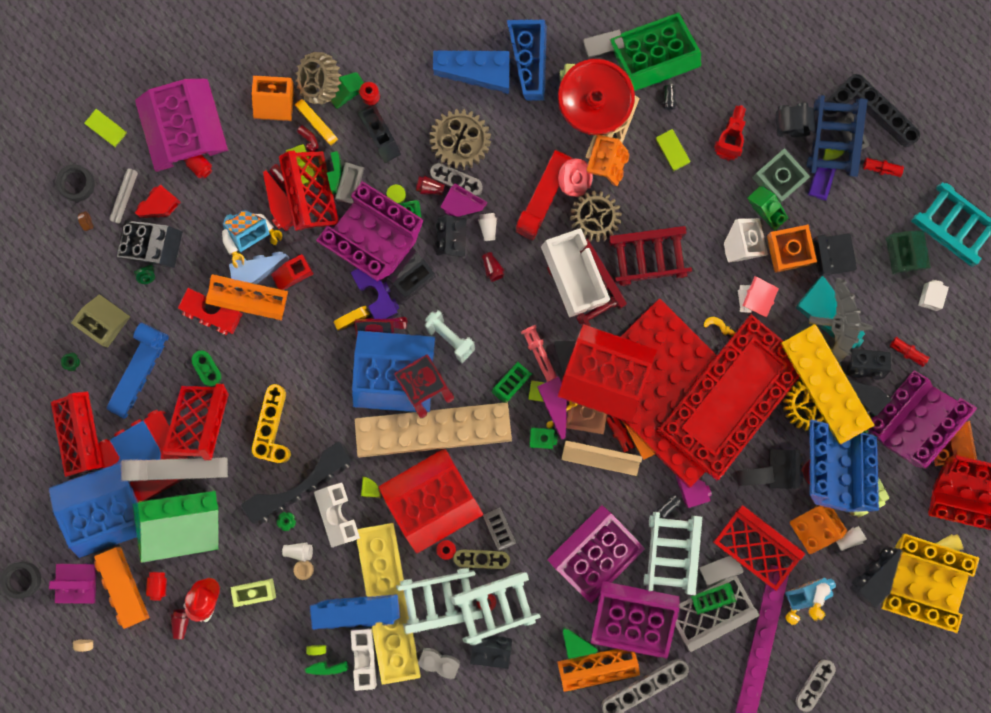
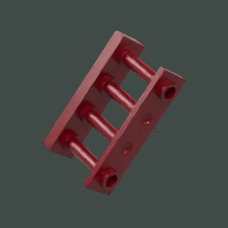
[608,226,692,286]
[547,238,627,327]

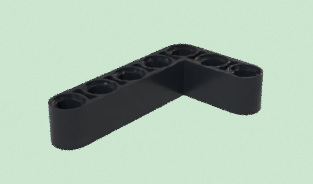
[822,74,920,147]

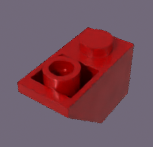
[135,184,181,218]
[271,254,314,290]

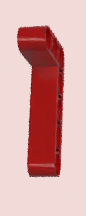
[516,150,573,241]

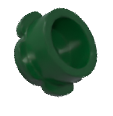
[61,353,80,371]

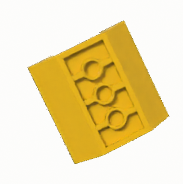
[881,534,979,633]

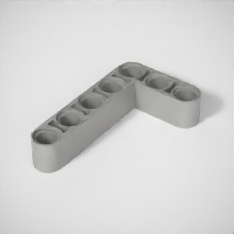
[121,458,228,481]
[601,659,689,713]

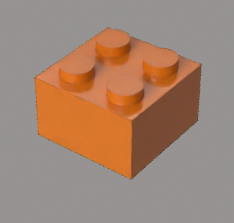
[767,224,817,273]

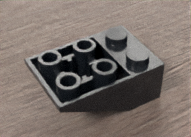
[116,220,183,268]
[387,247,436,301]
[850,547,902,608]

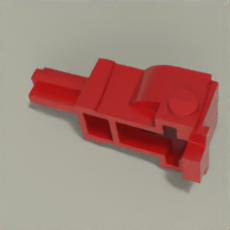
[714,105,746,161]

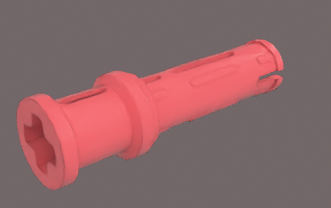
[521,325,558,382]

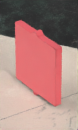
[742,276,779,317]

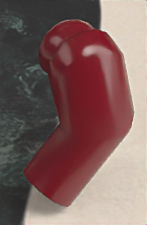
[297,125,319,152]

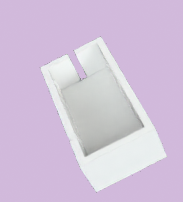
[541,228,610,318]

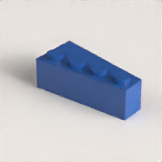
[507,20,547,101]
[433,51,509,94]
[310,594,400,629]

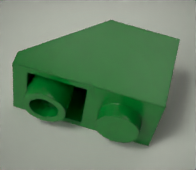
[747,185,788,231]

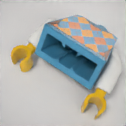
[222,211,282,268]
[785,578,836,625]

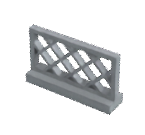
[675,575,760,653]

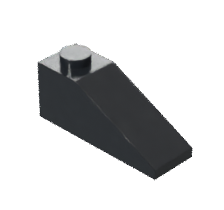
[358,104,401,163]

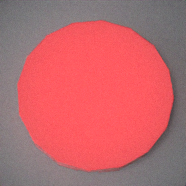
[558,158,593,197]

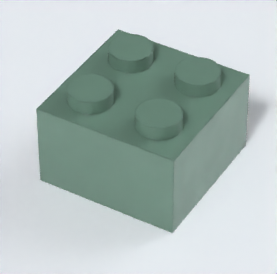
[752,148,810,203]

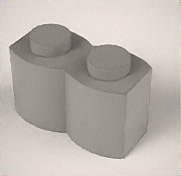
[418,648,460,679]

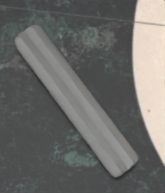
[109,169,138,223]

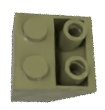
[71,294,130,347]

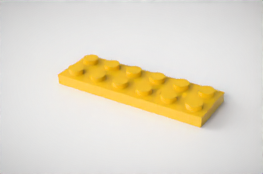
[780,324,874,445]

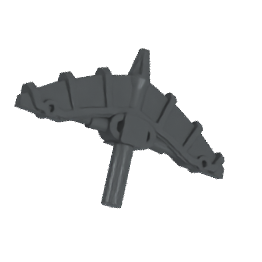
[809,278,873,366]

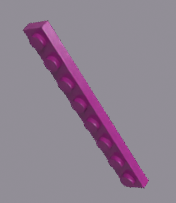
[736,564,789,713]

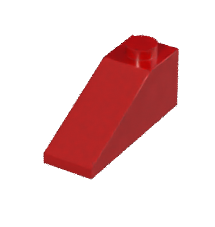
[263,170,294,231]

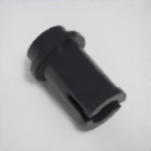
[662,85,677,110]
[657,494,682,519]

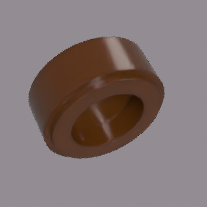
[78,211,94,231]

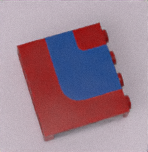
[98,410,189,502]

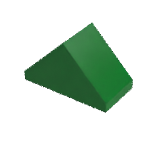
[331,72,364,109]
[562,627,598,659]

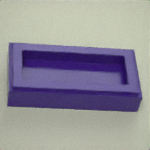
[808,159,836,201]

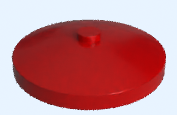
[558,59,635,135]

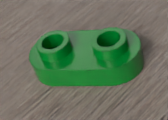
[192,351,222,387]

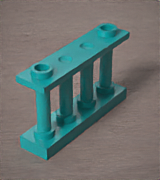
[911,182,991,267]

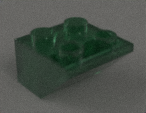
[886,231,931,275]

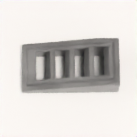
[483,508,516,551]

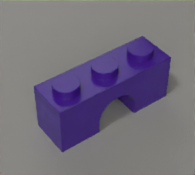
[351,269,400,319]

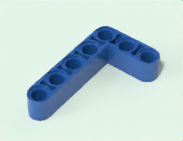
[107,323,169,419]

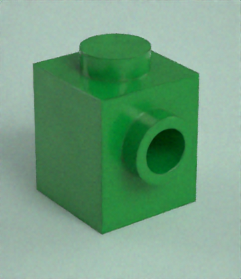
[529,428,558,449]

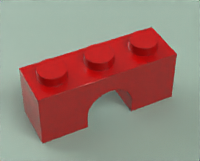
[178,288,243,335]

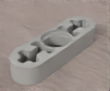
[430,163,482,196]
[796,659,836,712]

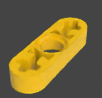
[295,99,338,146]

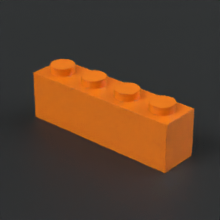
[94,546,150,629]

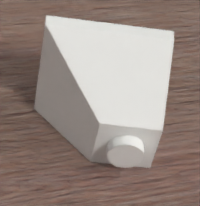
[724,218,768,262]

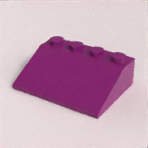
[547,505,645,604]
[591,581,679,659]

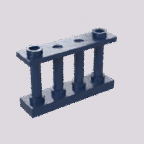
[807,95,868,177]

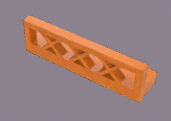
[205,274,288,320]
[558,649,640,692]

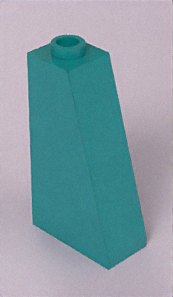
[795,276,865,350]

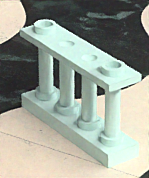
[425,310,475,363]
[644,512,702,595]
[396,568,483,634]
[450,572,541,645]

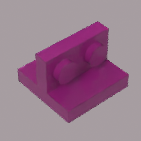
[49,564,96,604]

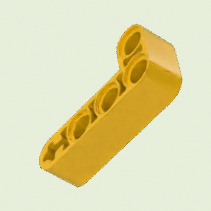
[252,384,291,463]

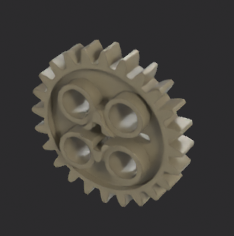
[429,109,491,170]

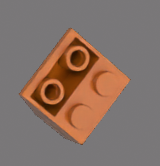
[252,76,294,121]
[934,421,977,466]

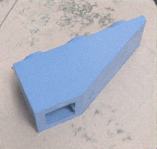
[229,252,289,289]

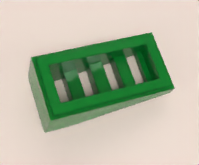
[492,362,532,403]
[691,583,736,615]

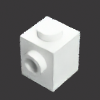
[918,280,949,311]

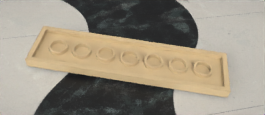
[355,402,512,458]

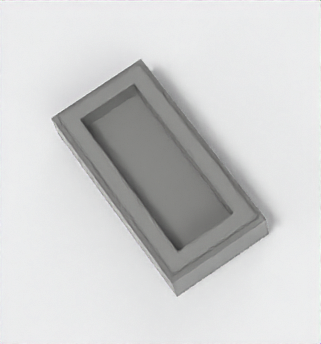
[583,29,625,58]
[335,163,364,204]
[700,556,743,587]

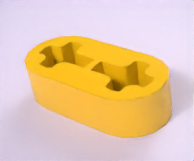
[333,306,370,331]

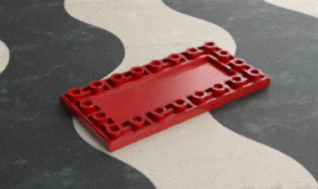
[657,314,800,481]

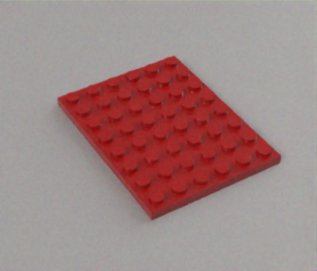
[621,298,717,488]

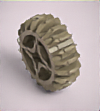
[295,52,342,104]
[570,191,622,242]

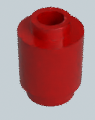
[360,82,380,105]
[184,154,212,178]
[146,572,167,601]

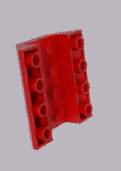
[558,324,657,423]
[378,448,484,554]
[928,455,991,530]

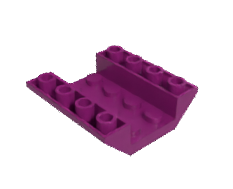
[135,79,228,172]
[316,181,423,281]
[867,370,977,468]

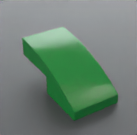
[327,151,342,195]
[305,660,349,675]

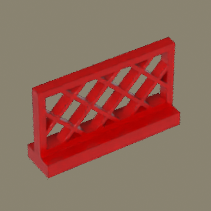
[279,150,339,231]
[163,384,229,460]
[51,392,103,477]
[713,505,805,591]

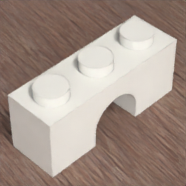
[314,483,360,548]
[351,627,377,691]

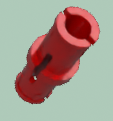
[863,157,904,178]
[889,336,929,367]
[606,416,635,452]

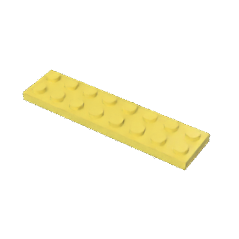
[357,523,421,685]

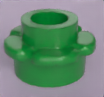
[277,512,296,531]

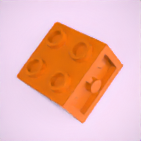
[586,135,629,186]
[789,505,848,554]

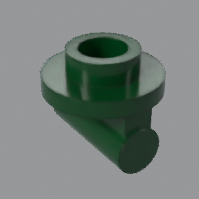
[134,264,155,285]

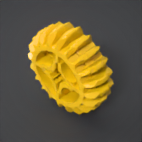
[783,381,826,431]

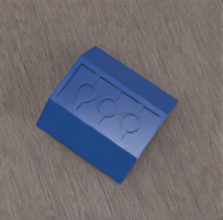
[352,331,435,412]
[810,420,879,512]
[49,462,138,558]

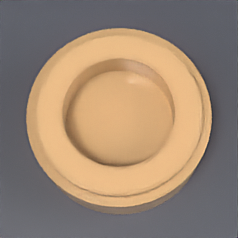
[294,561,314,580]
[73,640,93,651]

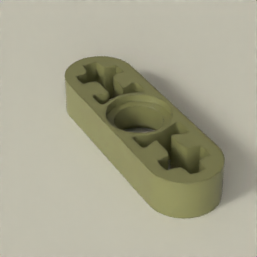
[454,549,510,569]

